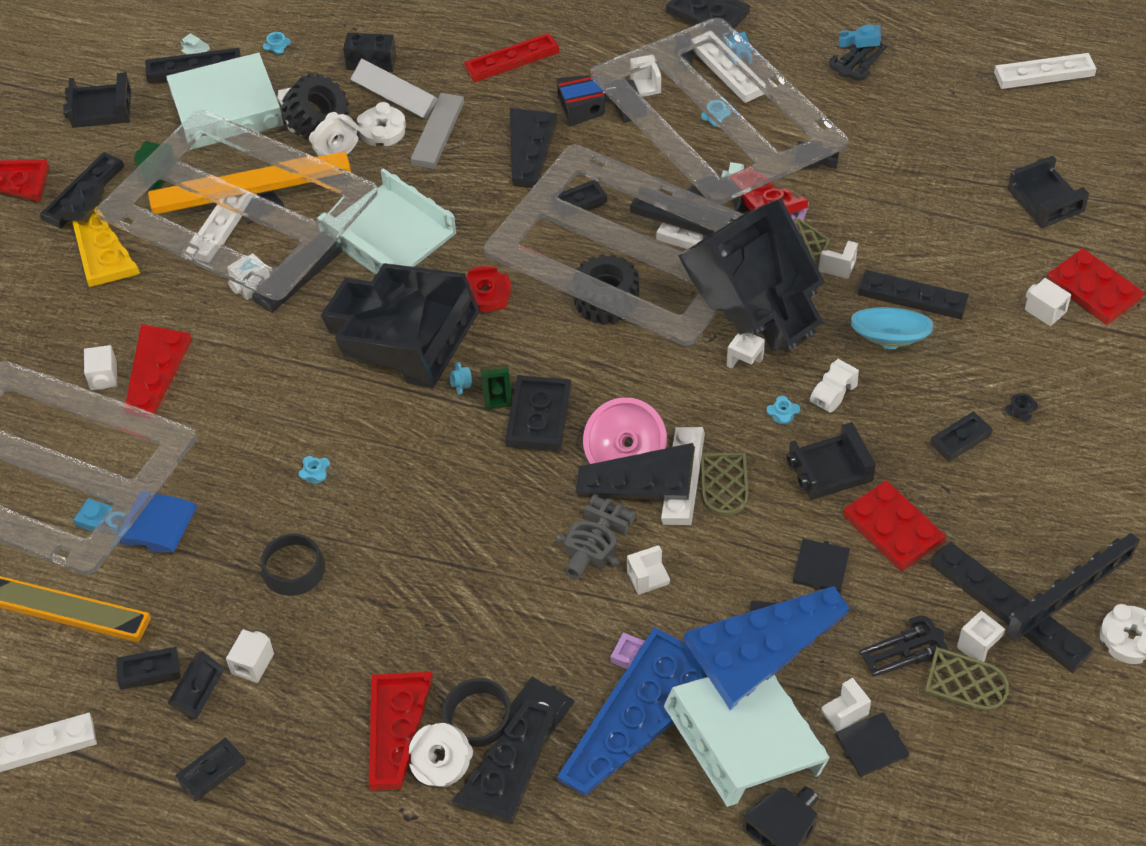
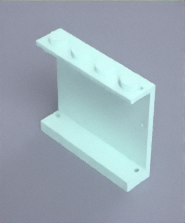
[166,53,284,150]
[317,168,456,275]
[664,674,830,807]

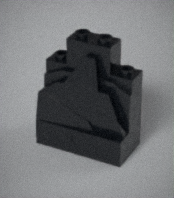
[678,198,825,352]
[321,263,480,388]

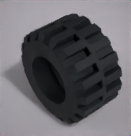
[281,73,349,140]
[573,254,639,325]

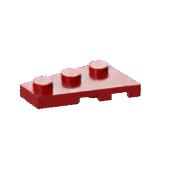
[729,171,808,214]

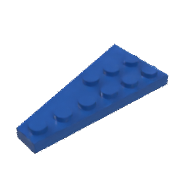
[683,586,850,710]
[557,627,708,797]

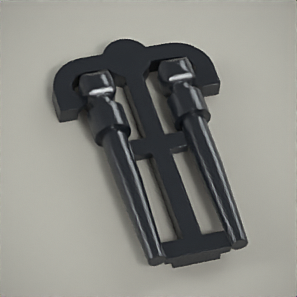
[829,41,887,81]
[859,616,948,677]

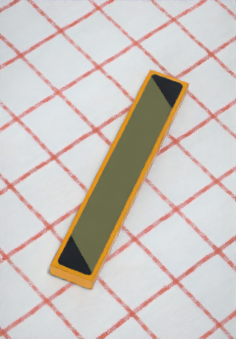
[0,576,151,643]

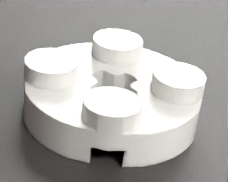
[357,102,406,146]
[309,112,359,156]
[1100,604,1146,664]
[409,723,473,787]

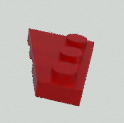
[0,160,49,202]

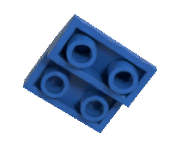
[118,493,197,552]

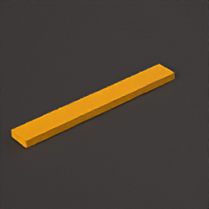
[148,151,351,215]

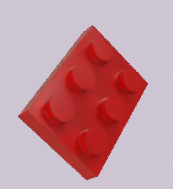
[1046,248,1144,325]
[843,480,946,572]

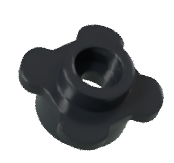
[1005,393,1038,422]

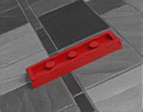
[464,33,560,82]

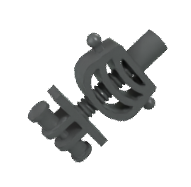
[556,494,637,579]

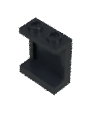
[63,72,132,128]
[1008,155,1089,228]
[786,422,876,500]

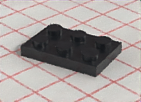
[666,0,750,37]
[505,375,572,451]

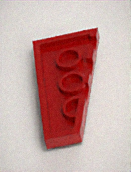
[124,324,192,421]
[369,671,433,791]

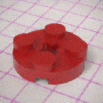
[466,266,511,312]

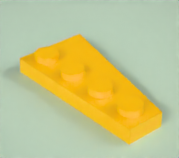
[72,206,140,287]

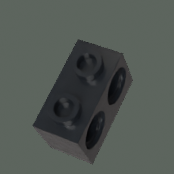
[343,33,397,72]

